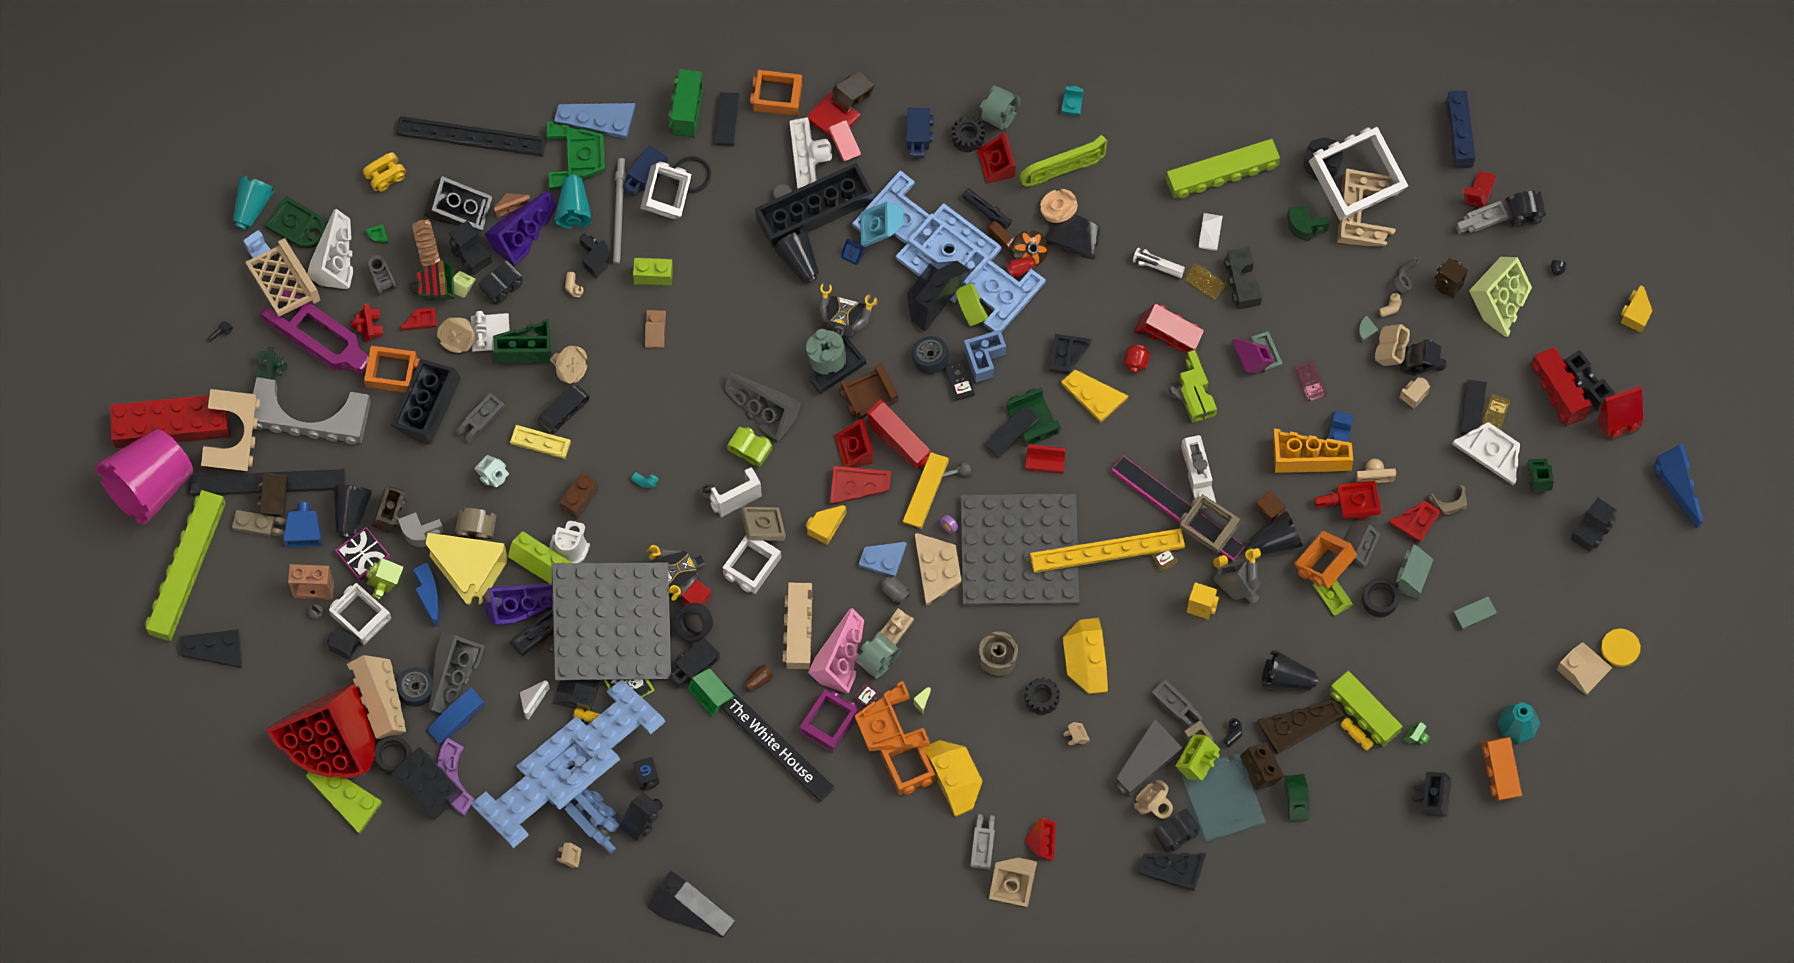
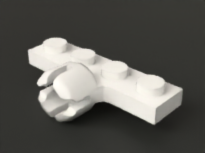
[790,117,832,189]

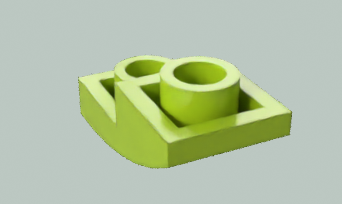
[956,282,988,326]

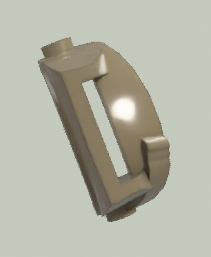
[1429,485,1467,516]

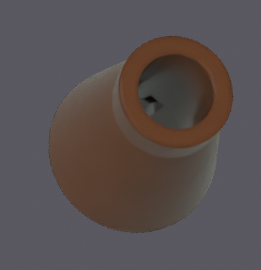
[744,664,774,692]

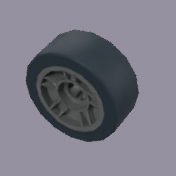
[912,336,949,374]
[396,667,433,707]

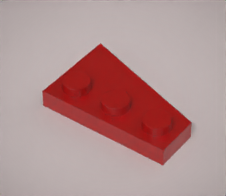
[830,466,891,505]

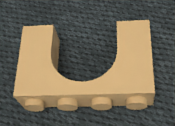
[201,389,260,471]

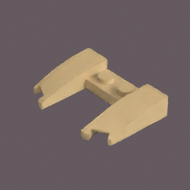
[1337,169,1398,246]

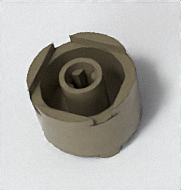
[455,508,497,541]
[979,631,1018,676]

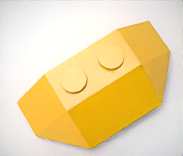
[1063,618,1108,694]
[923,740,983,817]

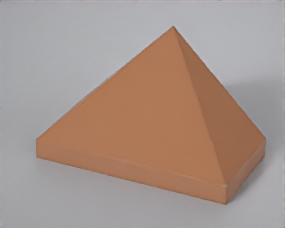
[494,193,531,219]

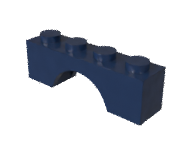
[1446,90,1475,169]

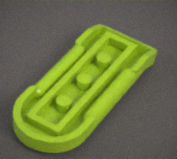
[1019,135,1107,186]

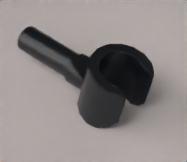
[207,321,233,342]

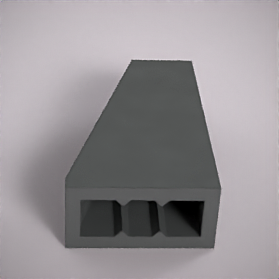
[1116,720,1182,798]

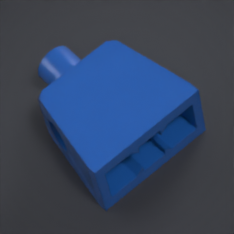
[284,502,323,547]

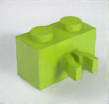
[366,558,403,600]
[1176,734,1220,781]

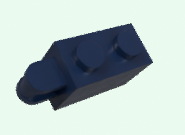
[907,107,933,158]
[623,145,668,196]

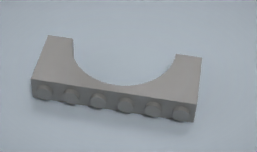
[253,377,371,445]

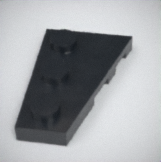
[809,335,867,394]
[180,629,242,668]
[1138,853,1206,891]

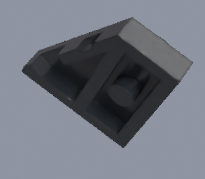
[1049,334,1091,374]

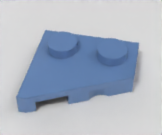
[859,542,907,577]

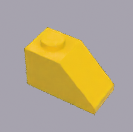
[806,505,846,545]

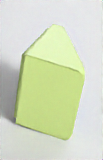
[453,271,476,298]
[914,687,931,714]

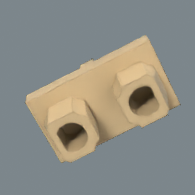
[881,608,914,645]

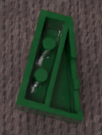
[491,319,551,364]

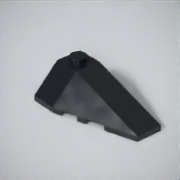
[648,870,735,937]

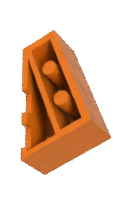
[1480,737,1522,800]

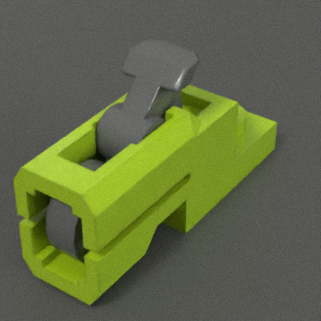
[1169,350,1217,423]

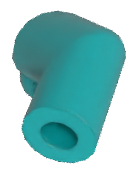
[631,472,659,488]

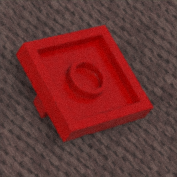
[1337,481,1381,521]

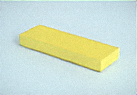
[510,425,571,459]

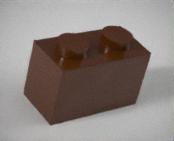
[560,472,599,520]

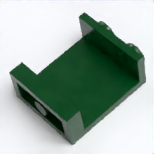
[1006,387,1061,447]

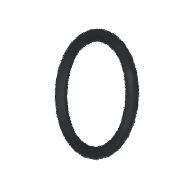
[672,156,711,193]

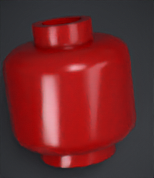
[1123,344,1150,373]

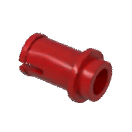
[1314,491,1339,509]

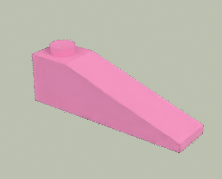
[808,608,864,693]

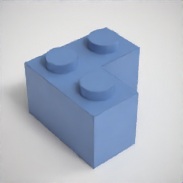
[964,330,1006,383]

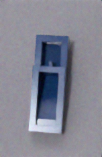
[413,562,440,627]
[427,688,485,745]

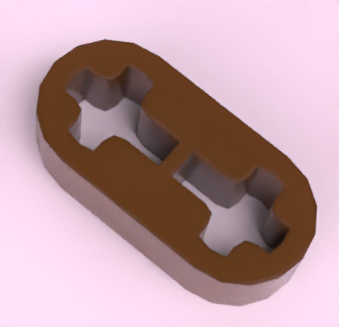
[986,221,1014,253]

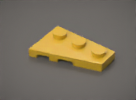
[1061,370,1128,423]

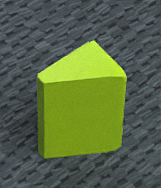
[1313,580,1353,616]

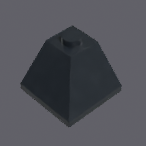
[553,680,601,712]

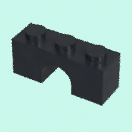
[1564,350,1615,411]

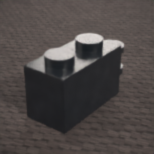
[669,637,720,688]

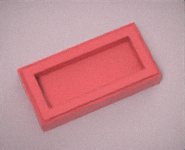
[828,120,861,162]

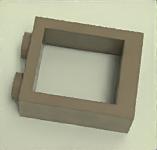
[1179,494,1240,555]

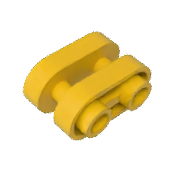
[363,152,406,192]

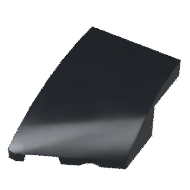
[1045,214,1100,260]

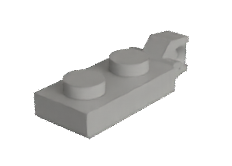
[1456,201,1508,234]

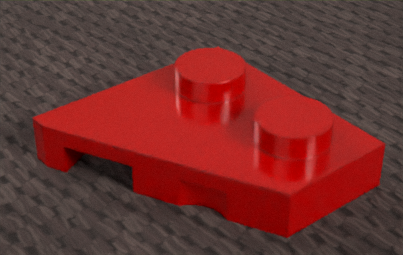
[1389,501,1441,543]

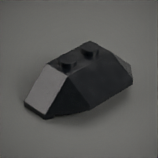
[907,261,972,331]

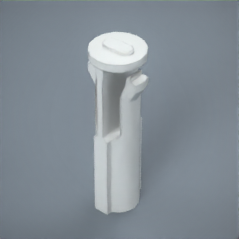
[1133,248,1185,278]

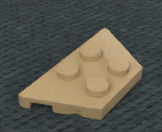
[915,533,962,606]

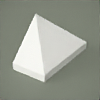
[1198,213,1222,251]
[520,680,550,720]

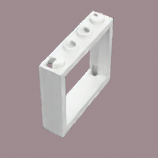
[1309,127,1408,220]

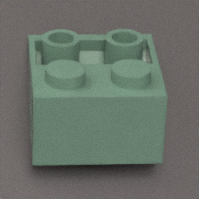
[1395,545,1433,599]

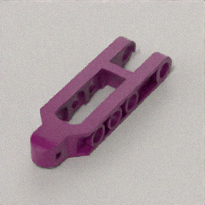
[260,290,369,375]

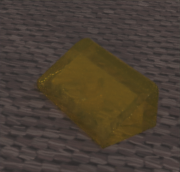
[1185,263,1228,300]

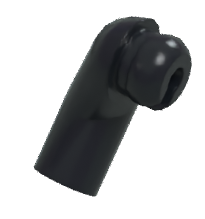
[1223,718,1242,748]

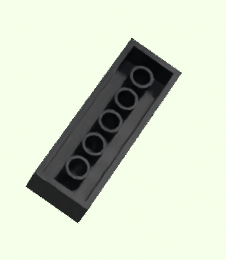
[755,163,873,248]

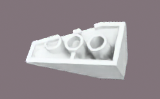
[307,209,353,289]

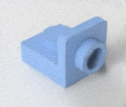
[243,230,271,258]

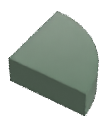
[1359,316,1378,342]

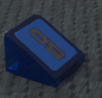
[841,239,864,265]

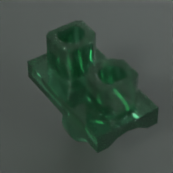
[257,347,288,380]

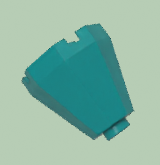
[1497,702,1540,744]

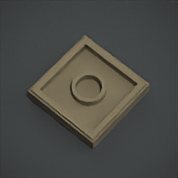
[741,507,786,541]

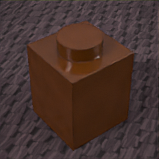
[1255,490,1286,523]

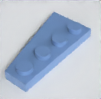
[554,103,636,139]

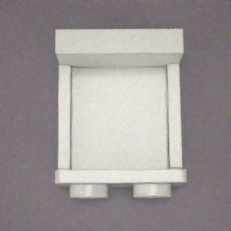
[709,467,762,517]

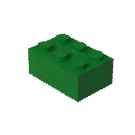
[669,69,703,138]

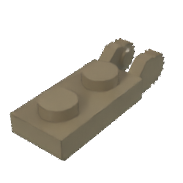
[232,510,287,537]

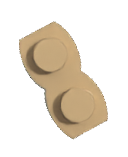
[1375,324,1410,366]

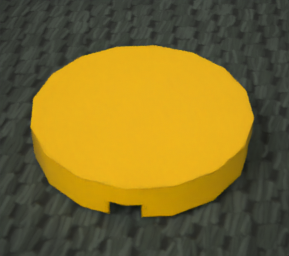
[1601,628,1641,667]

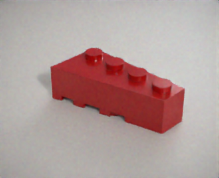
[1531,347,1592,427]

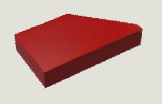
[401,307,437,331]

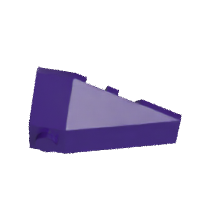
[485,191,557,265]
[482,583,552,625]

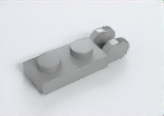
[971,814,995,870]

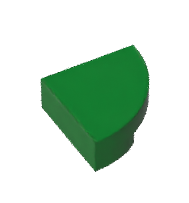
[365,224,388,244]

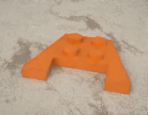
[855,681,930,751]

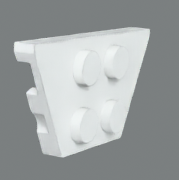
[1452,422,1520,485]

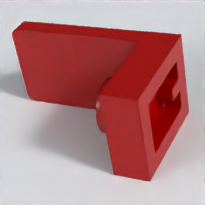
[1464,171,1497,208]

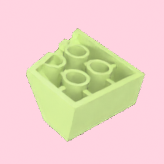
[1469,257,1532,337]

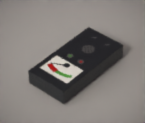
[945,360,975,401]

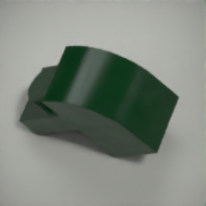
[1287,206,1329,241]
[1527,458,1554,492]
[1284,774,1310,821]

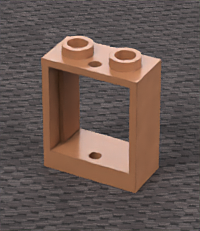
[288,564,334,600]

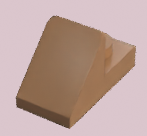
[645,310,666,349]

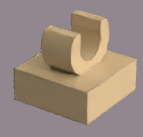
[1064,722,1090,746]
[557,843,582,868]

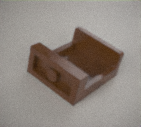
[839,363,898,420]

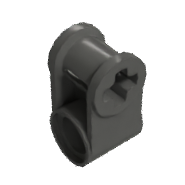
[368,255,397,294]

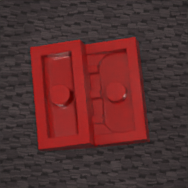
[806,91,861,140]

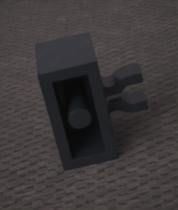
[1412,772,1451,817]

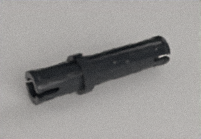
[962,188,1012,230]

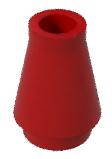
[1007,256,1036,278]

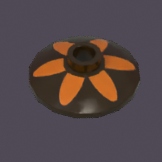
[1012,230,1048,266]

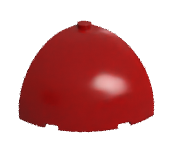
[266,683,375,778]

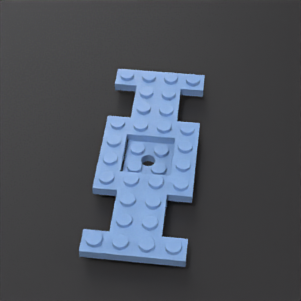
[852,171,1046,333]
[471,680,666,848]

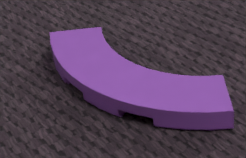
[438,737,475,817]

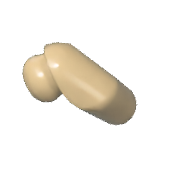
[565,272,584,297]
[1379,293,1402,318]

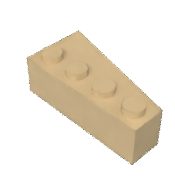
[783,582,812,669]

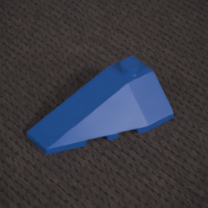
[1654,444,1704,528]

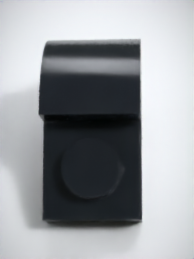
[579,233,610,279]

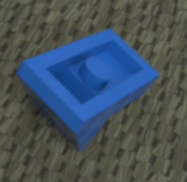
[1328,411,1354,442]

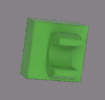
[1403,722,1430,745]

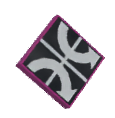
[336,528,390,580]

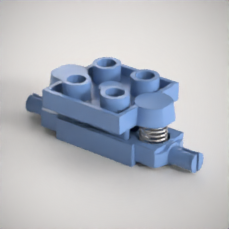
[565,788,619,854]

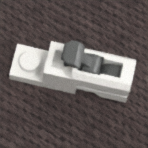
[1181,435,1216,509]

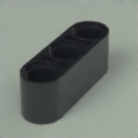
[537,383,590,434]

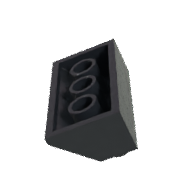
[391,359,461,444]

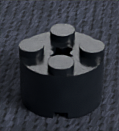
[1304,138,1343,181]
[1504,190,1546,228]

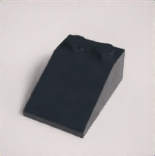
[424,176,493,231]

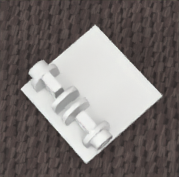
[471,311,510,352]

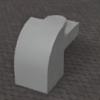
[398,513,444,547]

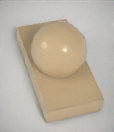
[1356,458,1396,483]

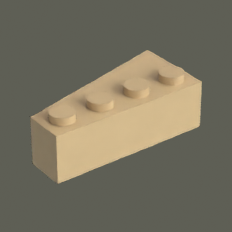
[347,655,406,739]

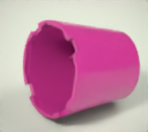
[95,429,193,525]

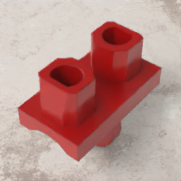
[350,304,383,343]

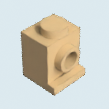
[1399,377,1430,409]

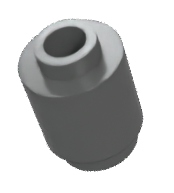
[881,576,910,605]

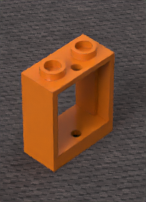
[750,70,803,116]
[364,346,420,393]
[1294,531,1357,589]
[880,747,935,795]

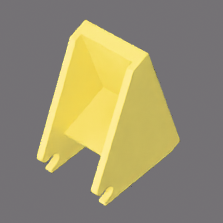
[426,533,508,605]

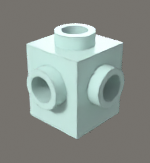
[474,455,509,487]

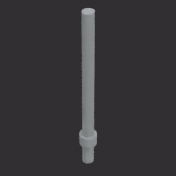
[613,158,626,265]

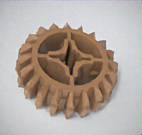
[412,219,440,268]

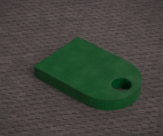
[265,196,326,248]

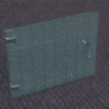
[1180,753,1266,842]

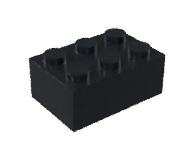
[391,746,464,819]

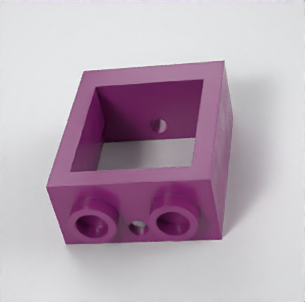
[800,690,858,752]

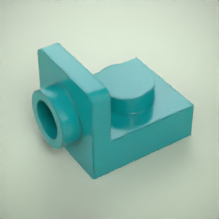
[1061,86,1084,117]

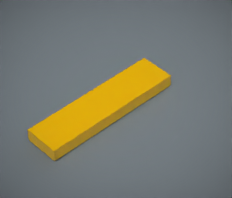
[903,452,949,529]

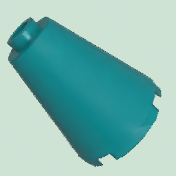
[233,175,275,230]
[554,175,592,229]

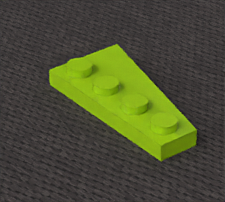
[306,772,382,835]

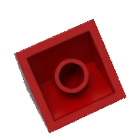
[977,133,1016,183]
[835,419,873,468]

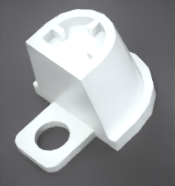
[550,521,590,563]

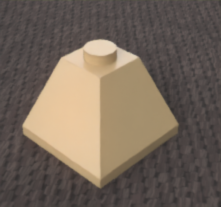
[1557,642,1612,695]
[989,858,1037,907]

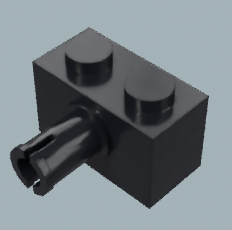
[1400,339,1447,376]
[619,792,663,841]

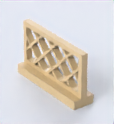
[246,238,320,317]

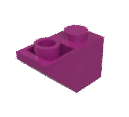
[1232,338,1274,374]

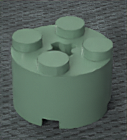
[980,86,1020,130]
[806,329,846,375]
[855,632,901,679]

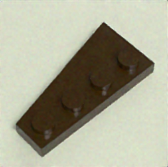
[1257,699,1344,754]

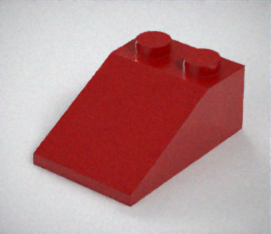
[1597,386,1644,439]

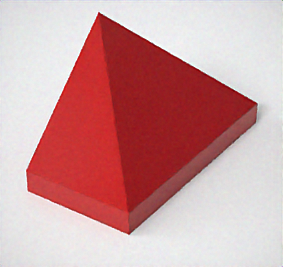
[1024,818,1056,861]

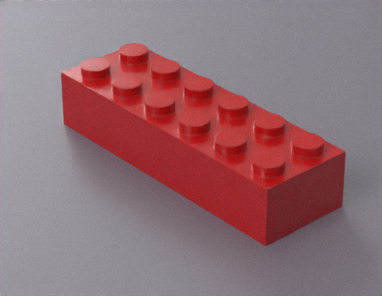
[110,395,230,448]

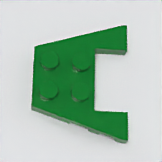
[547,121,605,191]

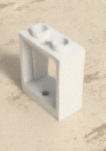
[641,162,691,220]
[723,536,781,594]
[329,583,391,645]

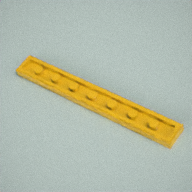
[1030,528,1185,573]

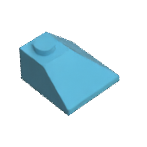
[861,201,903,247]

